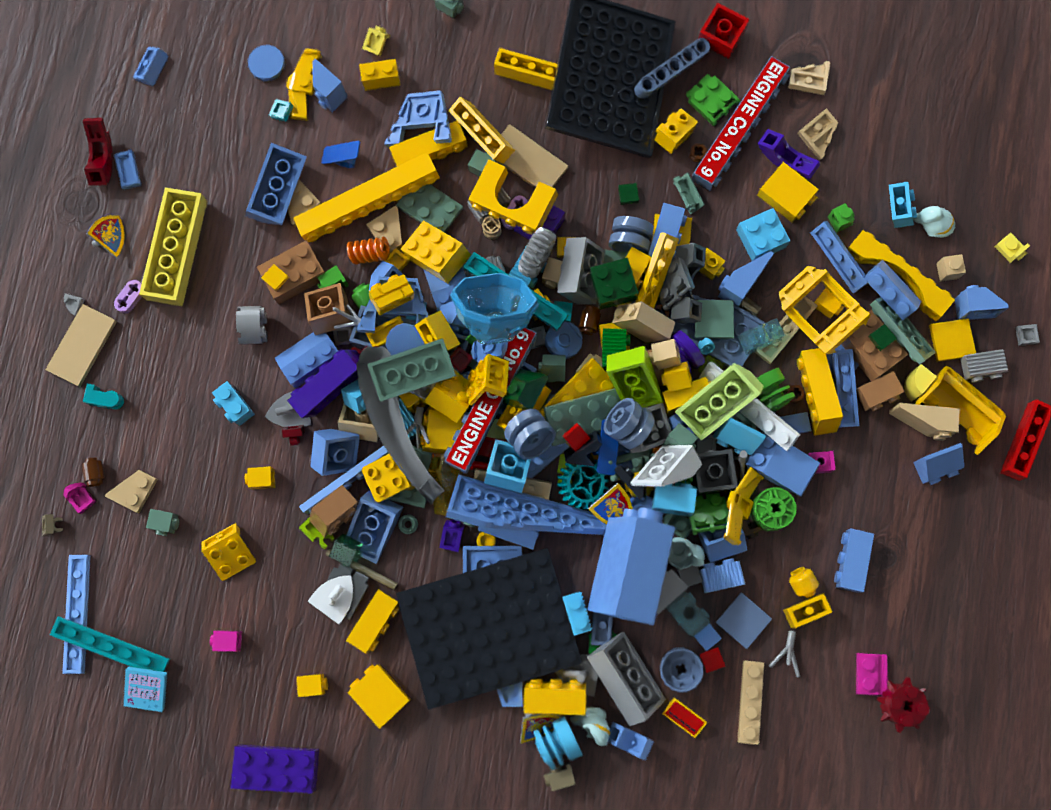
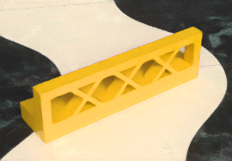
[635,232,679,309]

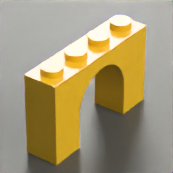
[468,160,558,235]

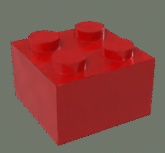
[698,3,750,59]

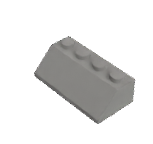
[587,632,666,726]

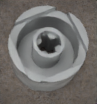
[236,306,268,345]

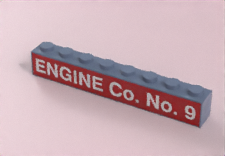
[691,56,790,191]
[443,328,537,474]

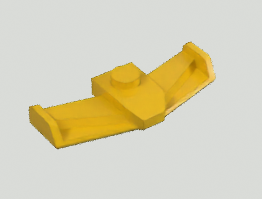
[286,49,321,121]
[723,467,764,545]

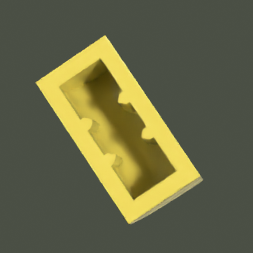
[904,364,937,402]

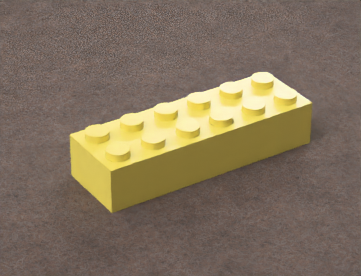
[139,187,207,306]

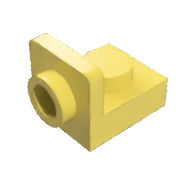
[362,26,390,56]
[995,233,1030,263]

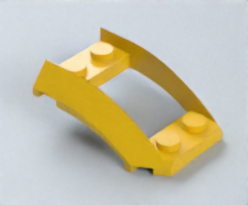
[779,266,871,355]

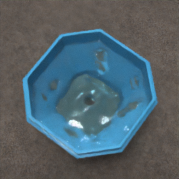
[450,273,539,345]

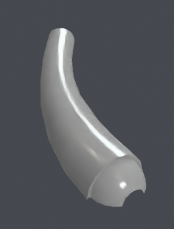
[356,346,444,505]

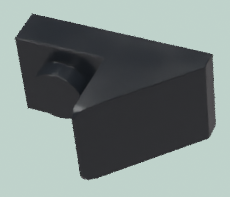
[564,430,602,466]
[614,465,647,501]

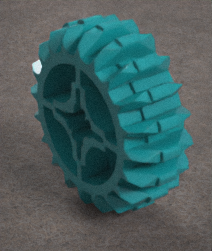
[557,460,609,509]

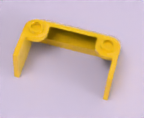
[915,366,1006,455]

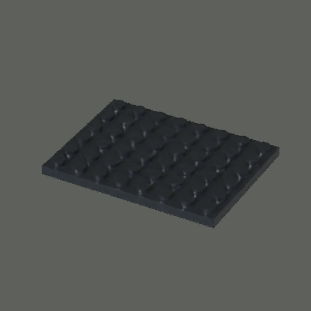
[545,0,676,158]
[396,548,582,710]

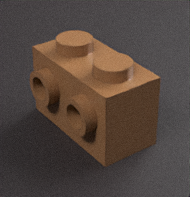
[856,371,905,411]

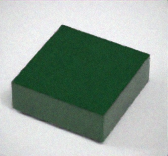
[618,183,639,205]
[868,324,897,352]

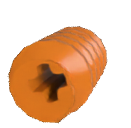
[347,237,390,265]

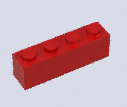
[1000,399,1051,481]

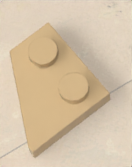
[788,61,830,95]
[797,108,838,160]
[288,179,321,228]
[366,205,403,253]
[105,470,158,513]

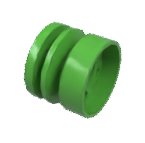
[757,368,796,412]
[750,487,796,532]

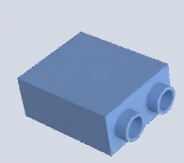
[587,508,675,625]

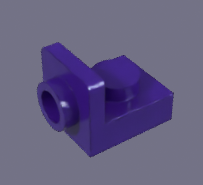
[439,519,465,552]

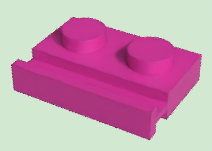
[856,653,887,695]

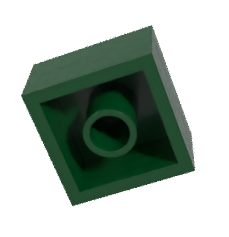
[590,257,638,310]

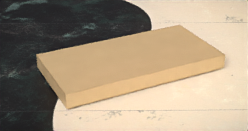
[499,124,568,188]
[46,304,117,387]

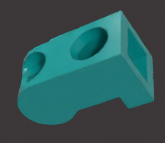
[83,384,124,410]

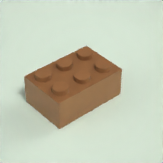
[257,240,325,305]
[841,309,908,381]

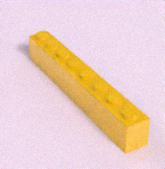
[293,152,440,243]

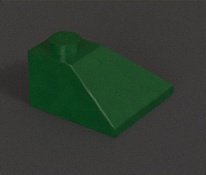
[503,369,549,410]

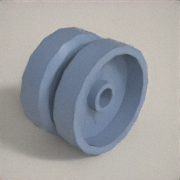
[608,216,654,254]
[604,398,654,449]
[504,409,556,460]

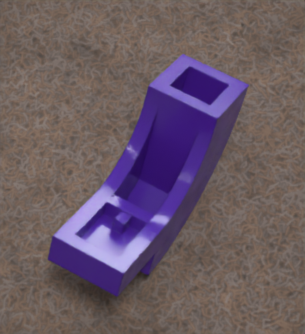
[758,129,820,179]

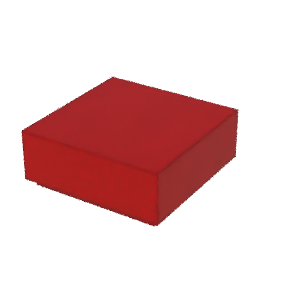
[562,423,590,451]
[699,647,725,673]

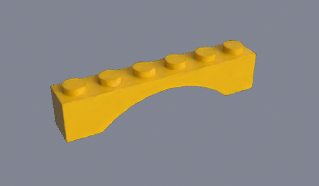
[848,230,955,322]

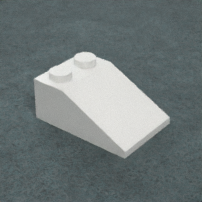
[631,445,702,487]

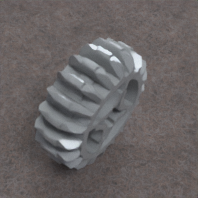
[518,227,556,278]

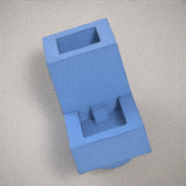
[608,722,654,761]

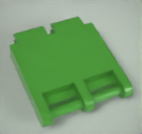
[686,74,740,126]
[689,493,729,535]

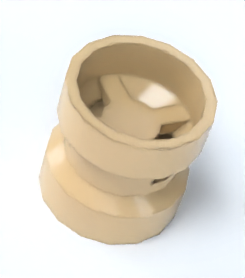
[482,216,502,240]

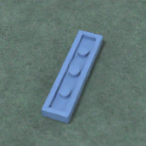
[810,221,868,293]
[832,349,859,428]

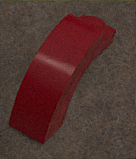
[82,118,113,186]

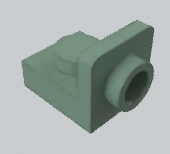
[663,514,692,539]

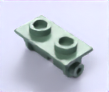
[673,173,705,215]

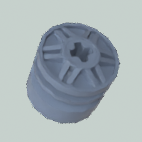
[660,647,703,692]

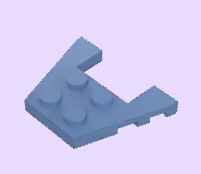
[384,91,452,148]
[357,276,428,333]

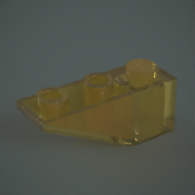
[428,453,459,516]

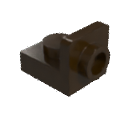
[741,518,762,540]

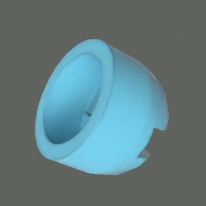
[698,338,715,355]

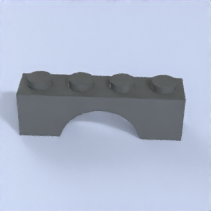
[671,243,706,324]

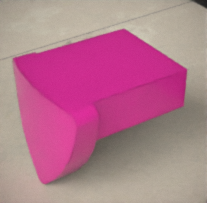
[63,483,96,514]

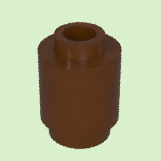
[579,306,601,335]
[82,458,104,487]

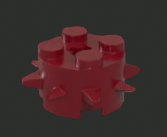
[877,677,931,733]

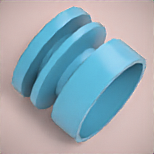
[533,716,583,770]

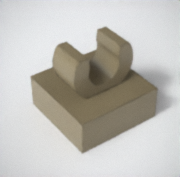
[42,514,63,536]

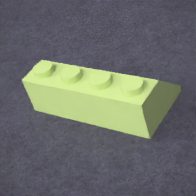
[675,363,763,441]

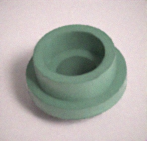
[398,515,418,534]

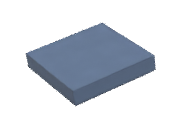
[715,592,772,649]

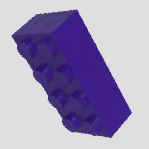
[287,349,360,418]
[231,745,319,793]

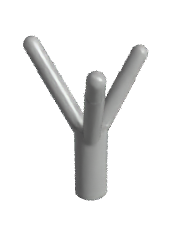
[333,305,361,329]
[406,407,430,449]
[733,450,750,482]
[769,631,800,678]

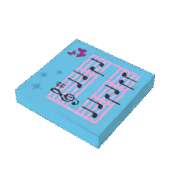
[123,667,167,712]

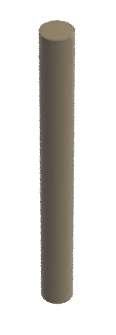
[326,548,398,590]

